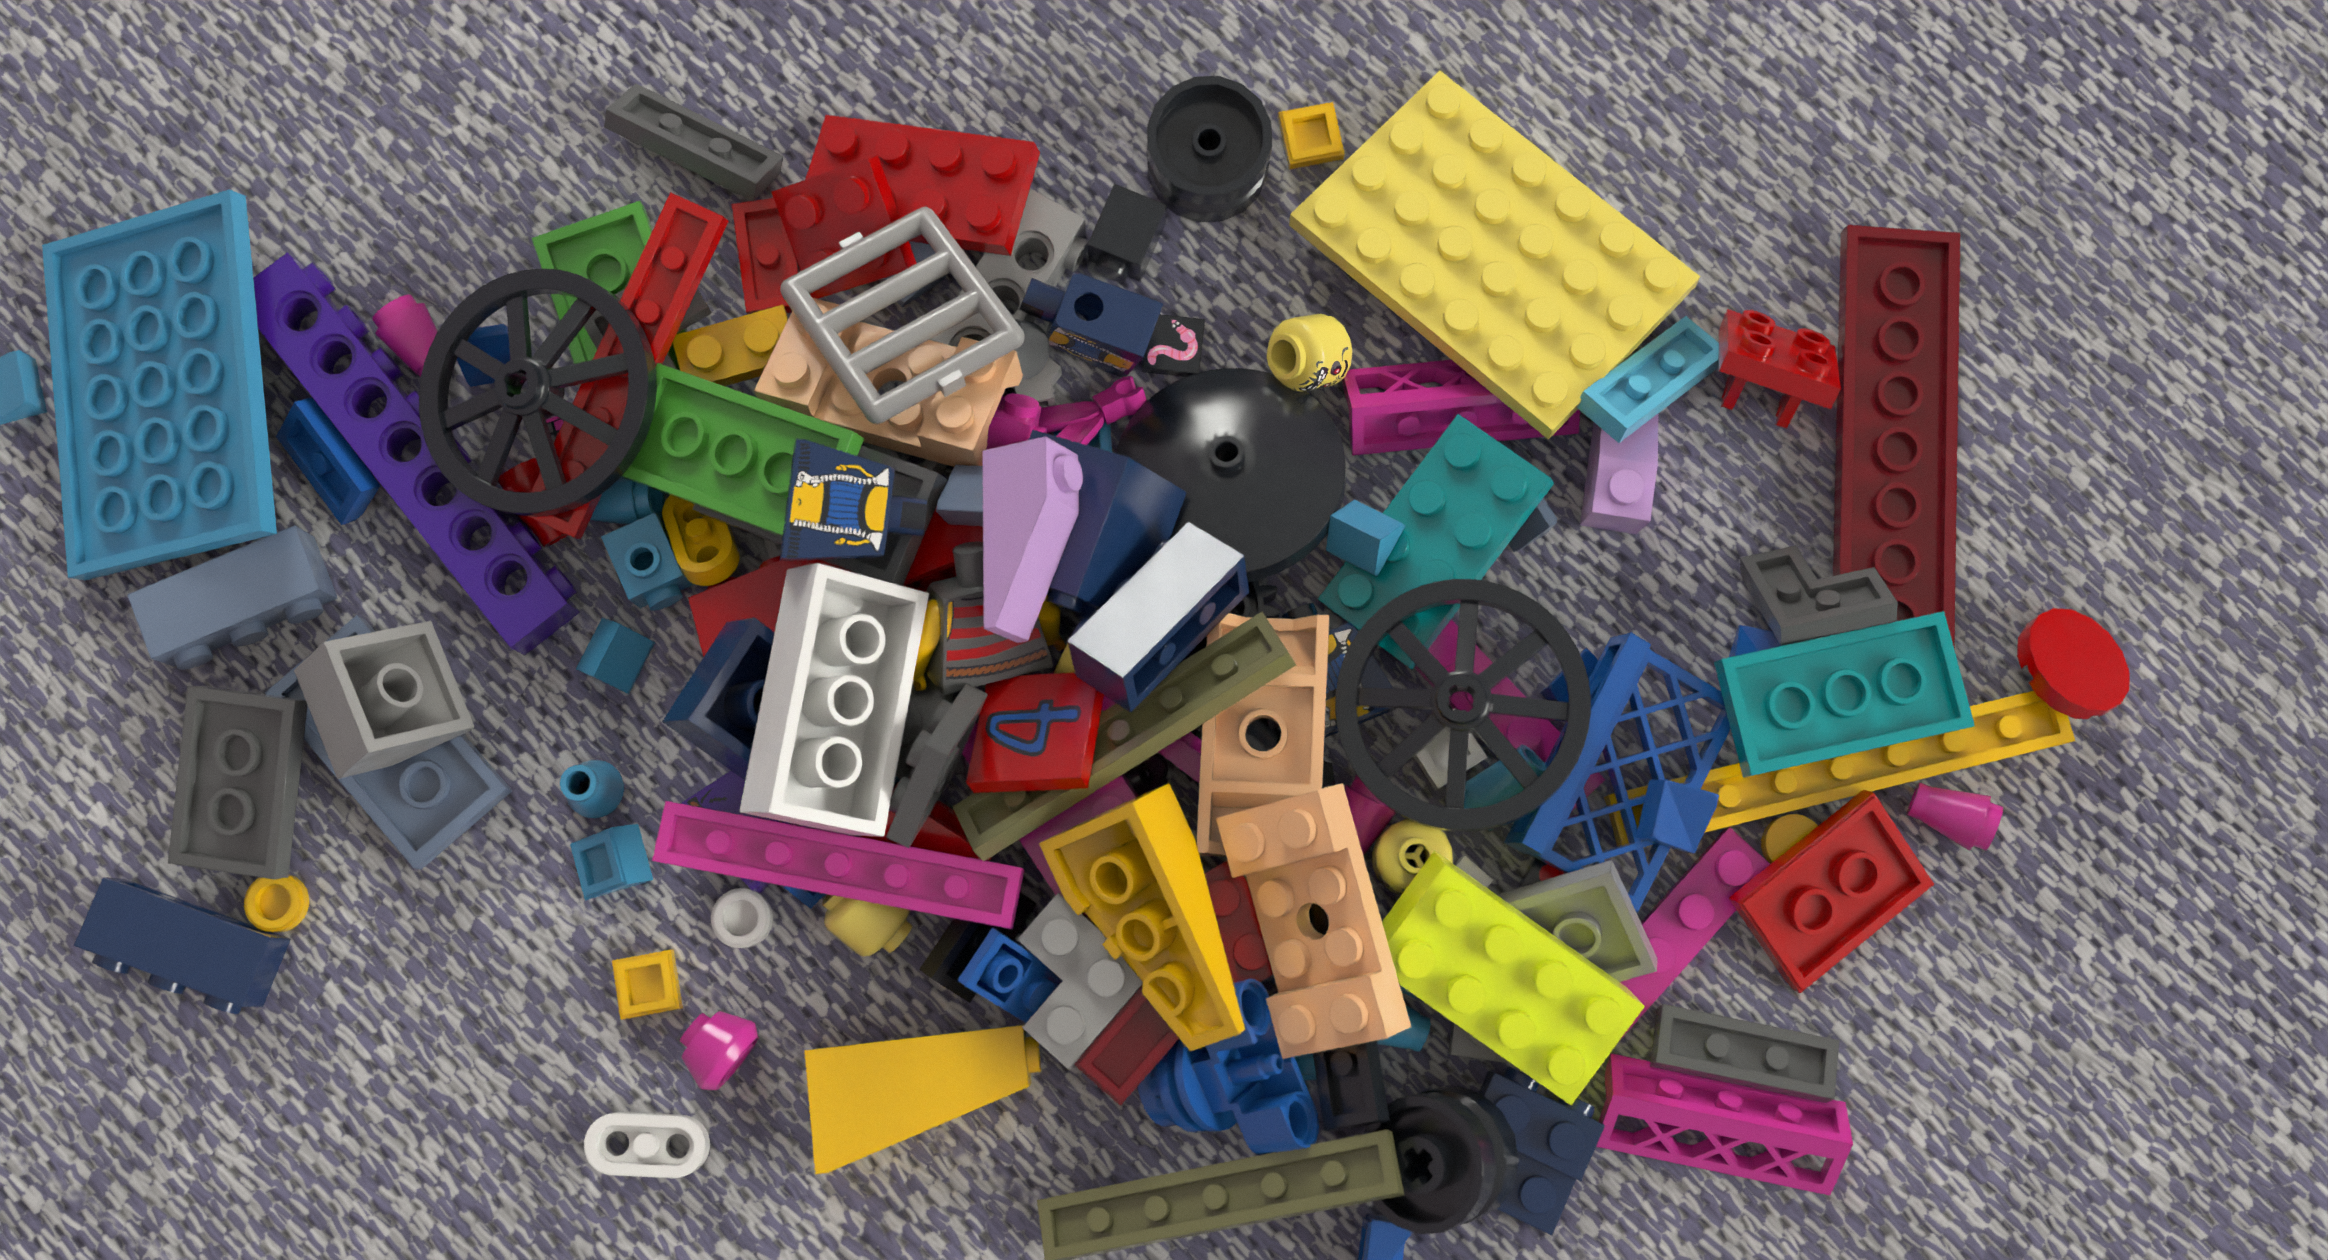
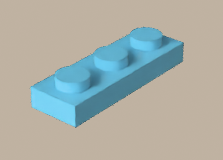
[1577,316,1719,443]

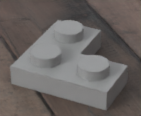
[1017,893,1143,1069]

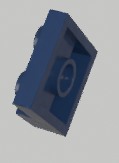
[1479,1066,1605,1235]

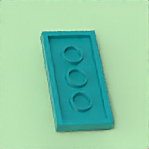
[1318,414,1554,670]
[1714,611,1975,778]

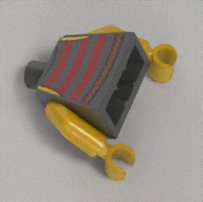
[913,541,1066,695]

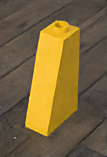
[804,1025,1041,1174]

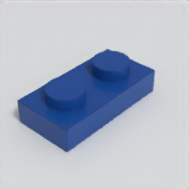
[276,397,380,525]

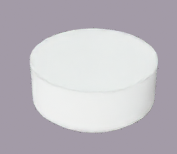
[711,888,773,948]

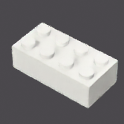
[739,563,929,836]

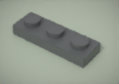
[604,83,784,201]
[1650,1004,1840,1103]

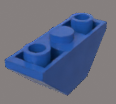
[957,927,1063,1023]

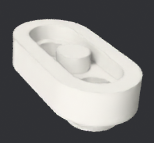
[584,1112,710,1178]

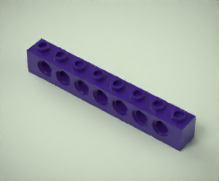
[253,252,580,656]

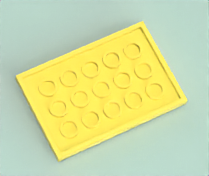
[1289,71,1701,440]

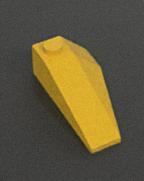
[1039,783,1245,1051]

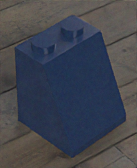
[1029,430,1187,619]

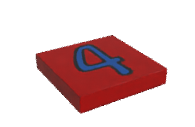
[966,672,1104,793]

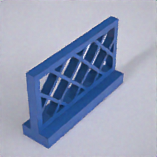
[1504,632,1731,913]

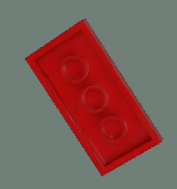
[805,115,1040,256]

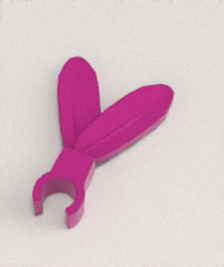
[1038,376,1147,445]

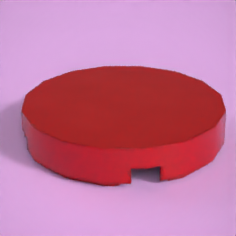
[2017,608,2130,720]

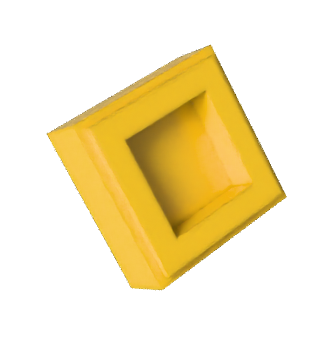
[1278,102,1345,169]
[612,949,683,1020]

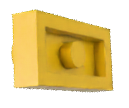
[673,305,788,386]

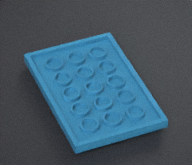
[42,189,277,581]

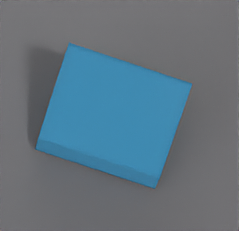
[1326,500,1405,577]
[576,617,655,694]

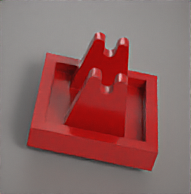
[1719,309,1841,429]

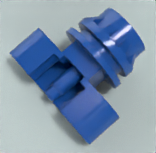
[1138,979,1319,1155]

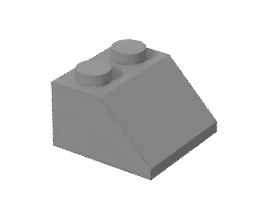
[294,621,475,779]

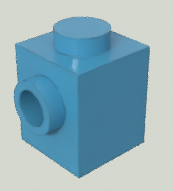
[601,513,693,611]

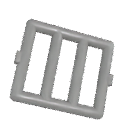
[780,207,1025,424]

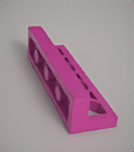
[1342,360,1580,456]
[1596,1053,1853,1195]

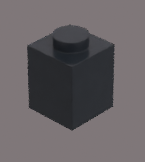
[1088,184,1167,282]

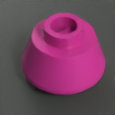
[680,1011,759,1090]

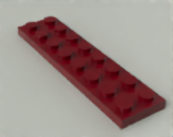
[1833,225,1960,650]

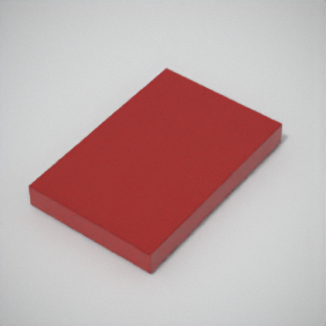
[1729,789,1934,993]

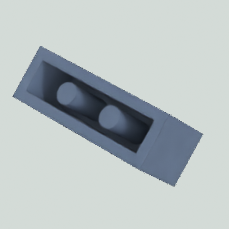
[127,525,338,670]

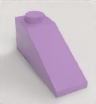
[1580,413,1659,534]
[983,436,1083,643]

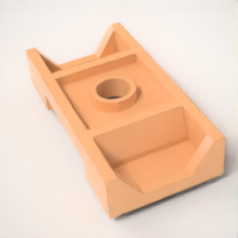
[754,298,1023,467]
[1196,613,1329,857]
[1216,783,1411,1059]

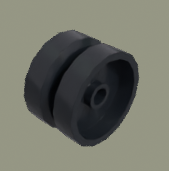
[1147,76,1272,222]
[1364,1086,1519,1234]

